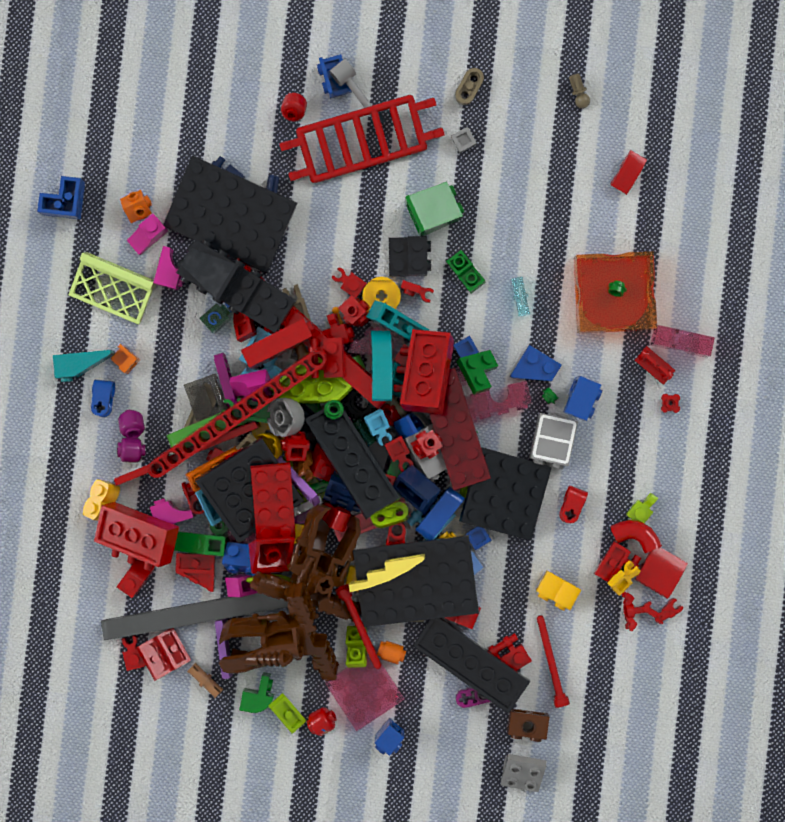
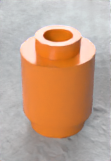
[377,640,406,665]

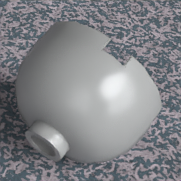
[267,398,305,437]

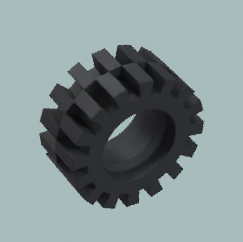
[343,387,378,420]

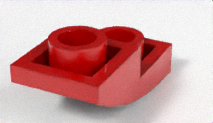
[610,150,647,195]

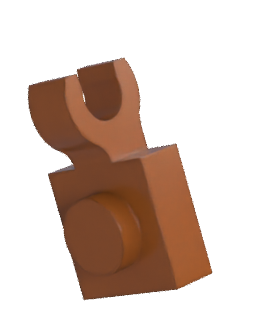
[292,449,314,482]

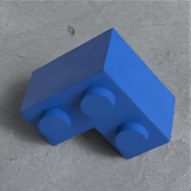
[37,176,85,220]
[563,376,603,421]

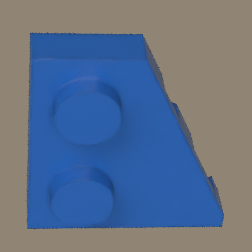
[510,345,562,381]

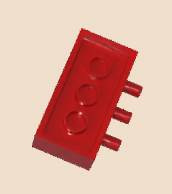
[394,329,454,414]
[94,502,179,570]

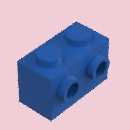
[374,718,404,756]

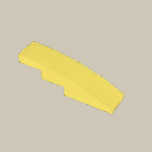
[349,554,425,592]

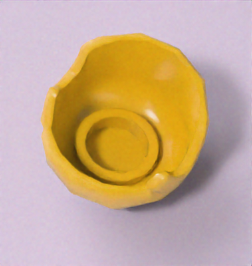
[256,433,283,459]

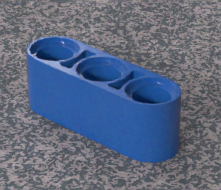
[415,486,465,540]

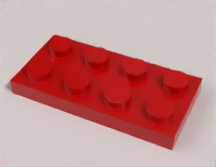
[250,462,296,539]

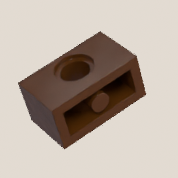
[507,708,550,742]

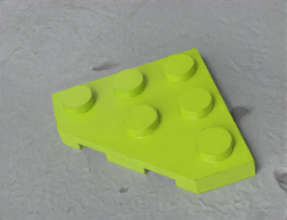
[270,353,353,403]

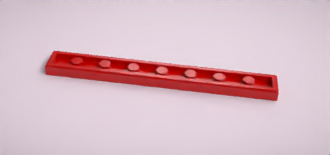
[114,421,261,486]

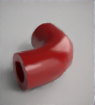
[610,520,662,553]

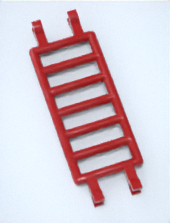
[279,95,445,183]

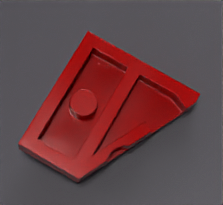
[176,553,216,592]

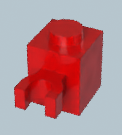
[323,313,355,345]

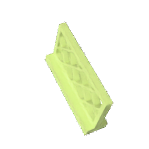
[68,252,156,325]

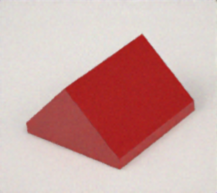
[249,537,295,574]

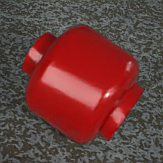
[281,93,307,122]
[307,707,337,736]

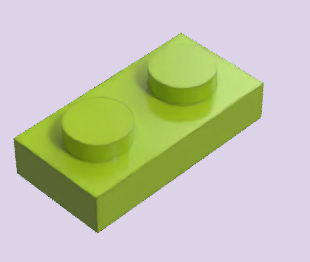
[268,693,306,734]

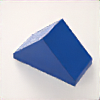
[393,412,425,439]

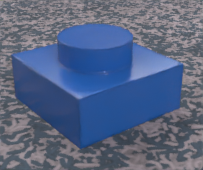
[453,335,479,358]
[465,526,492,550]

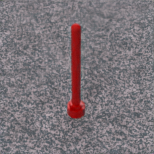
[335,584,382,669]
[537,615,570,708]

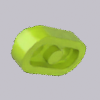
[371,502,409,528]

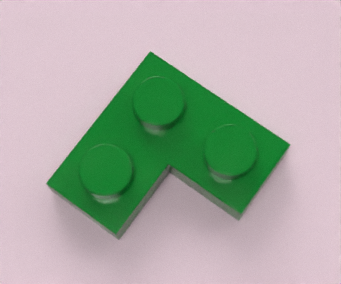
[457,350,498,395]

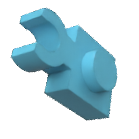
[364,409,392,446]

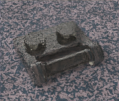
[184,373,229,421]

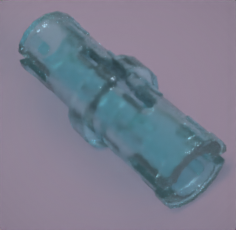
[511,277,530,317]

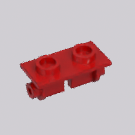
[634,346,676,385]

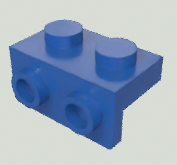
[316,54,352,99]
[222,542,263,576]

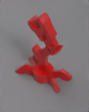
[622,592,683,631]

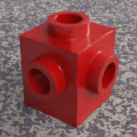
[338,295,370,327]
[411,430,443,460]
[281,431,310,461]

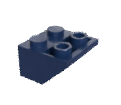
[393,465,441,515]

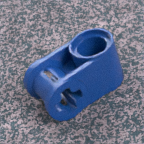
[91,380,115,417]

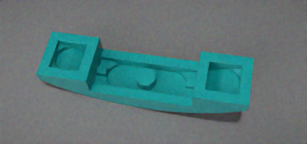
[371,331,392,401]

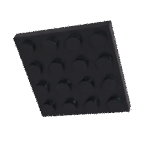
[195,437,304,543]
[459,447,552,541]

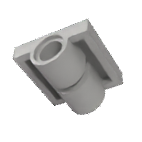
[501,754,546,792]

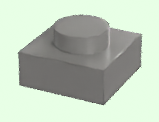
[451,127,477,154]

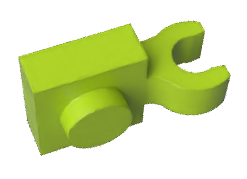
[626,493,658,523]

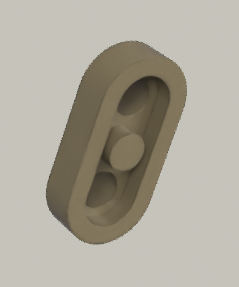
[455,68,484,105]

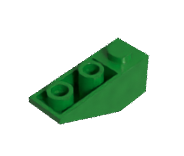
[174,531,228,556]

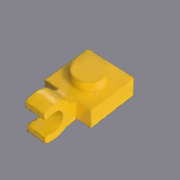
[607,561,641,596]

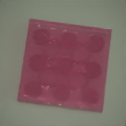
[325,654,405,731]

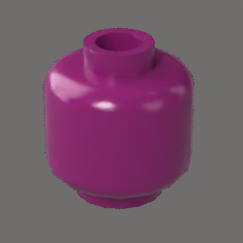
[118,409,145,438]
[117,437,145,463]

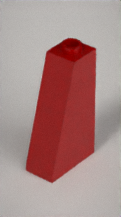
[241,318,315,369]

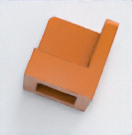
[111,344,140,374]

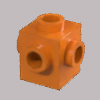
[120,190,152,223]

